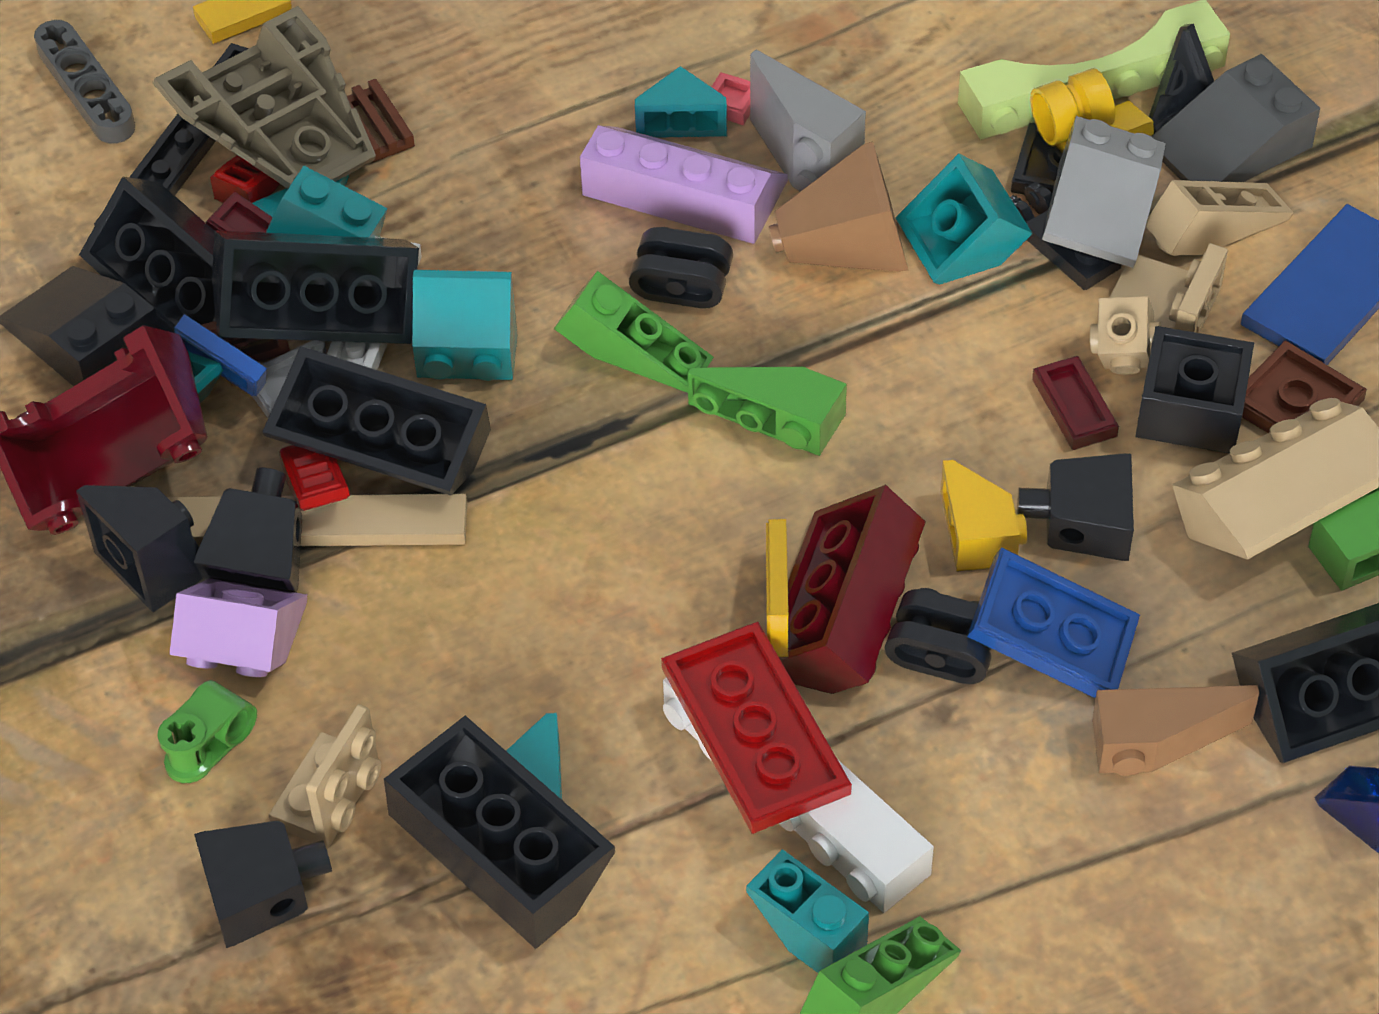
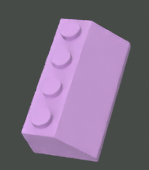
[580,125,788,244]

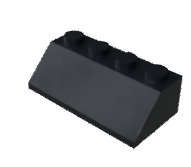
[79,176,216,333]
[212,230,419,344]
[262,346,491,495]
[1232,603,1379,763]
[384,715,615,949]

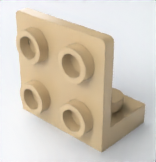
[1110,243,1228,333]
[269,704,381,849]

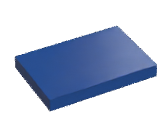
[967,547,1140,698]

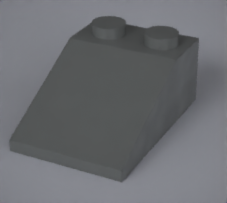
[1152,54,1320,182]

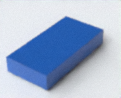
[174,314,267,396]

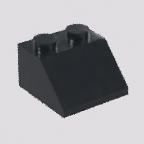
[1135,326,1254,454]
[76,485,203,613]

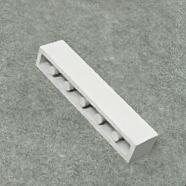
[663,677,934,913]

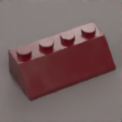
[779,484,926,694]

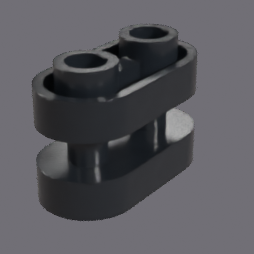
[629,227,733,308]
[885,588,992,684]

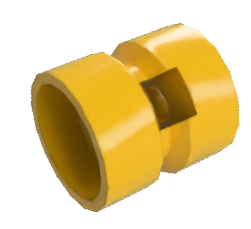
[1030,68,1115,145]

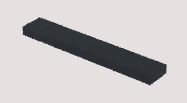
[94,43,249,226]

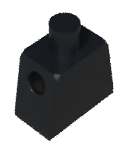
[1017,453,1134,561]
[194,467,302,593]
[194,821,332,948]

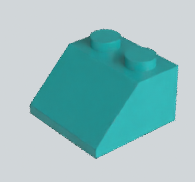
[895,153,1033,285]
[266,166,388,238]
[412,270,518,381]

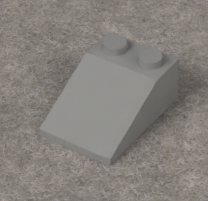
[750,49,866,192]
[1042,116,1166,268]

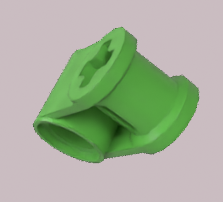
[157,680,257,783]

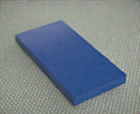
[1240,204,1379,365]

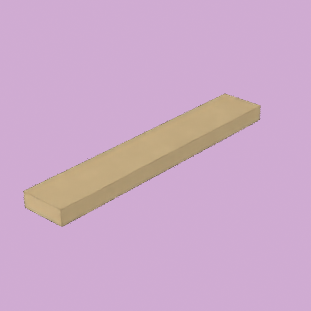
[167,494,468,547]

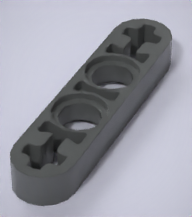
[34,20,136,143]

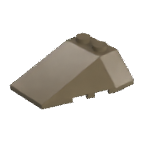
[153,6,376,189]

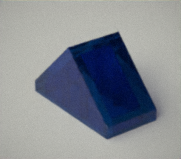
[1314,766,1379,853]

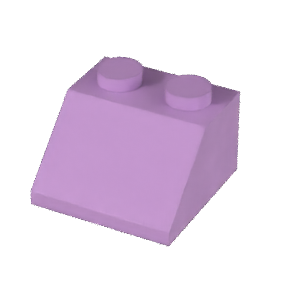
[170,578,307,677]

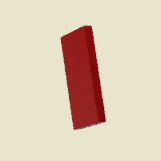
[661,621,852,834]

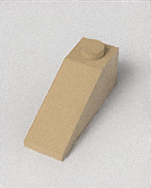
[1146,180,1294,256]

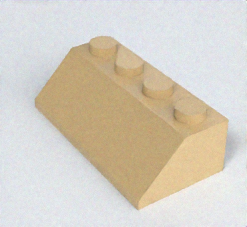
[1172,398,1379,560]

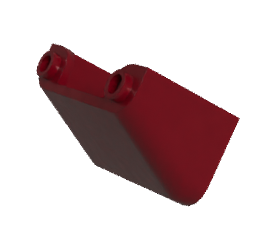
[0,325,208,535]

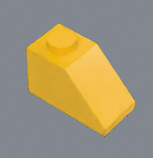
[940,460,1027,571]

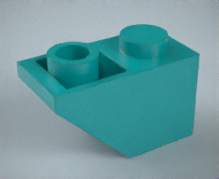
[746,849,869,973]

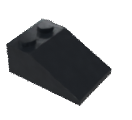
[0,266,160,386]

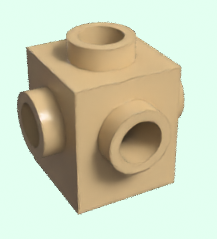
[1090,296,1161,375]

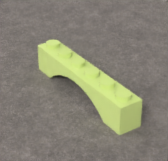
[958,0,1230,140]

